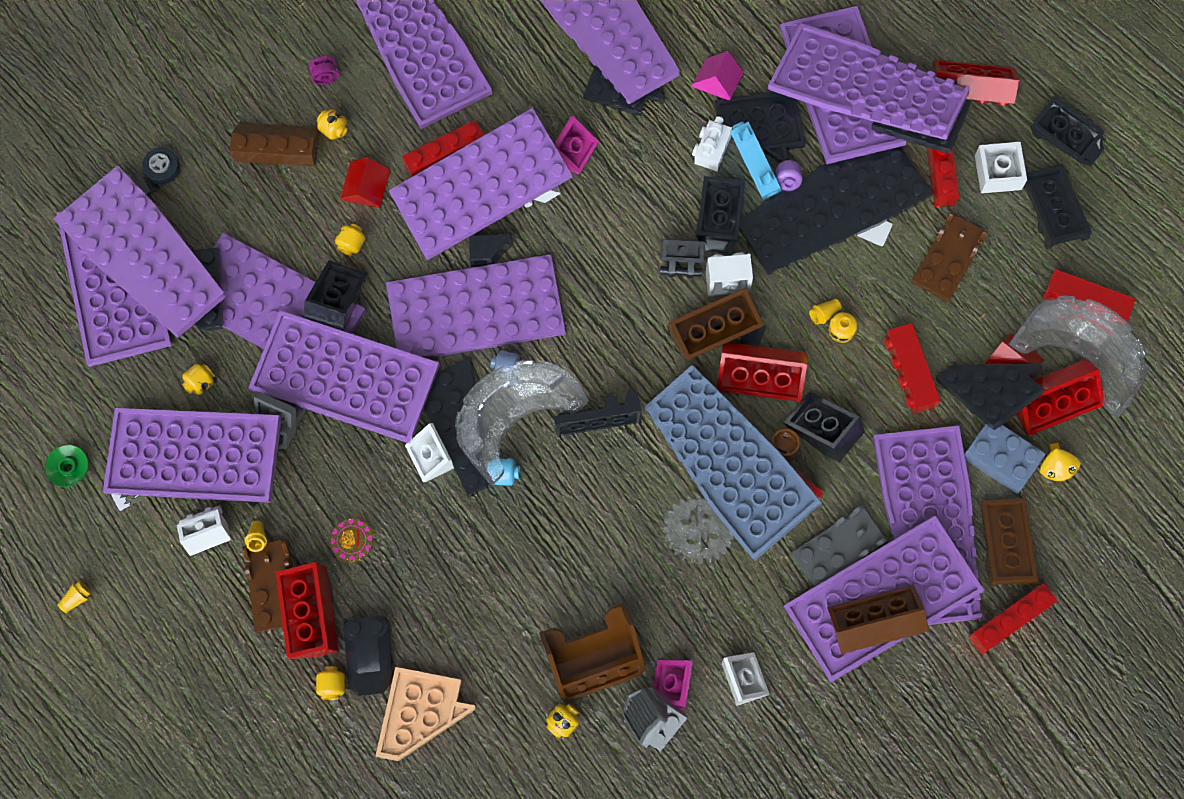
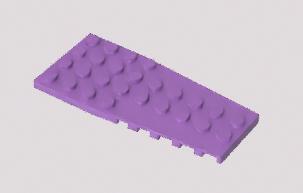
[356,0,492,129]
[540,0,680,104]
[768,23,970,140]
[53,165,226,338]
[873,426,982,625]

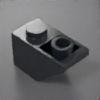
[469,232,512,267]

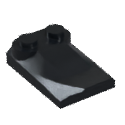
[1030,96,1105,167]
[696,176,745,254]
[343,616,393,697]

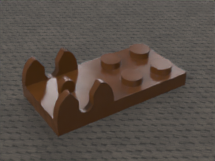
[911,211,989,302]
[980,499,1038,587]
[242,538,292,634]

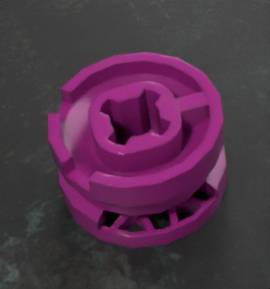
[309,56,339,85]

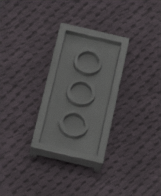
[790,505,888,588]

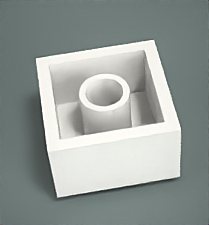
[975,142,1027,193]
[706,253,753,296]

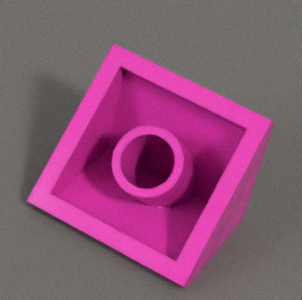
[692,51,743,101]
[554,116,599,174]
[653,660,693,710]

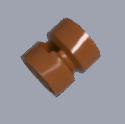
[771,429,800,462]

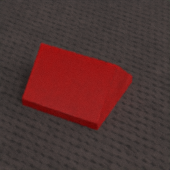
[340,157,390,208]
[985,334,1044,364]

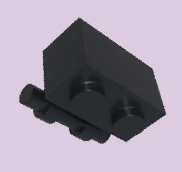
[660,239,705,279]

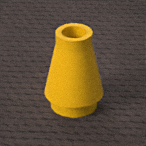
[809,298,842,325]
[245,520,267,552]
[57,581,91,613]

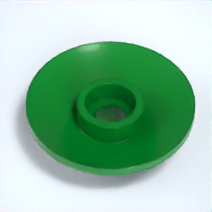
[45,445,89,487]

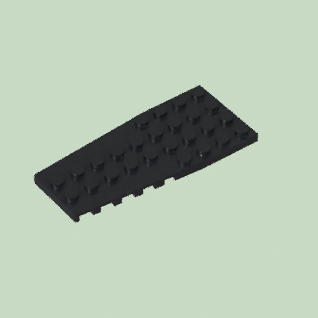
[739,146,933,275]

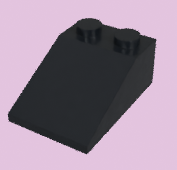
[303,260,368,331]
[784,392,865,463]

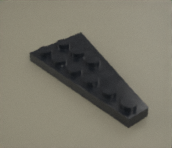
[424,357,488,497]

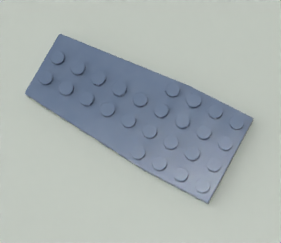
[645,366,822,561]

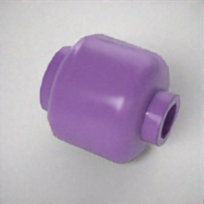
[775,160,803,191]

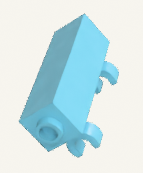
[730,122,782,200]

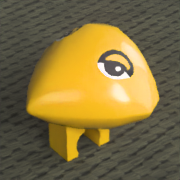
[1040,443,1081,481]

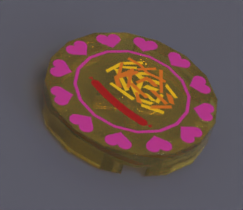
[330,518,374,563]

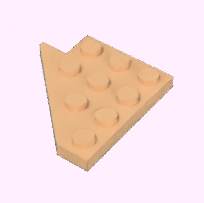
[376,667,476,761]

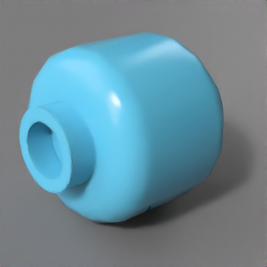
[488,457,521,486]

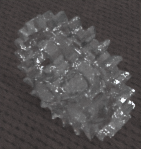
[664,494,734,564]

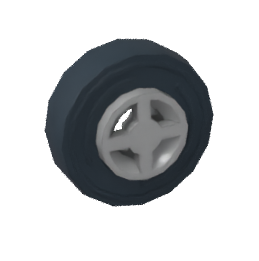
[142,147,180,185]

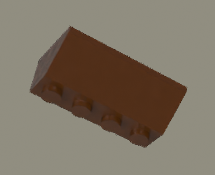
[229,123,319,166]
[667,288,764,361]
[827,584,929,654]

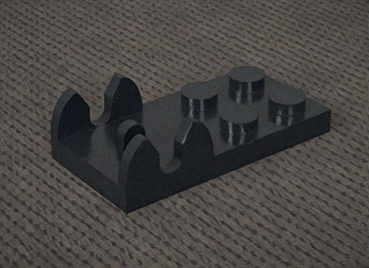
[1024,165,1092,249]
[554,390,641,437]

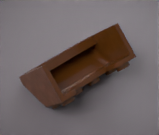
[539,603,645,701]

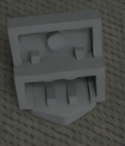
[253,392,306,449]
[623,686,687,752]

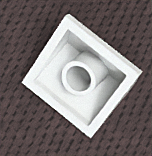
[405,423,454,482]
[722,652,770,706]

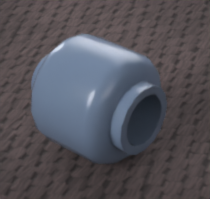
[490,350,523,380]

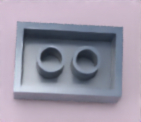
[965,424,1046,494]

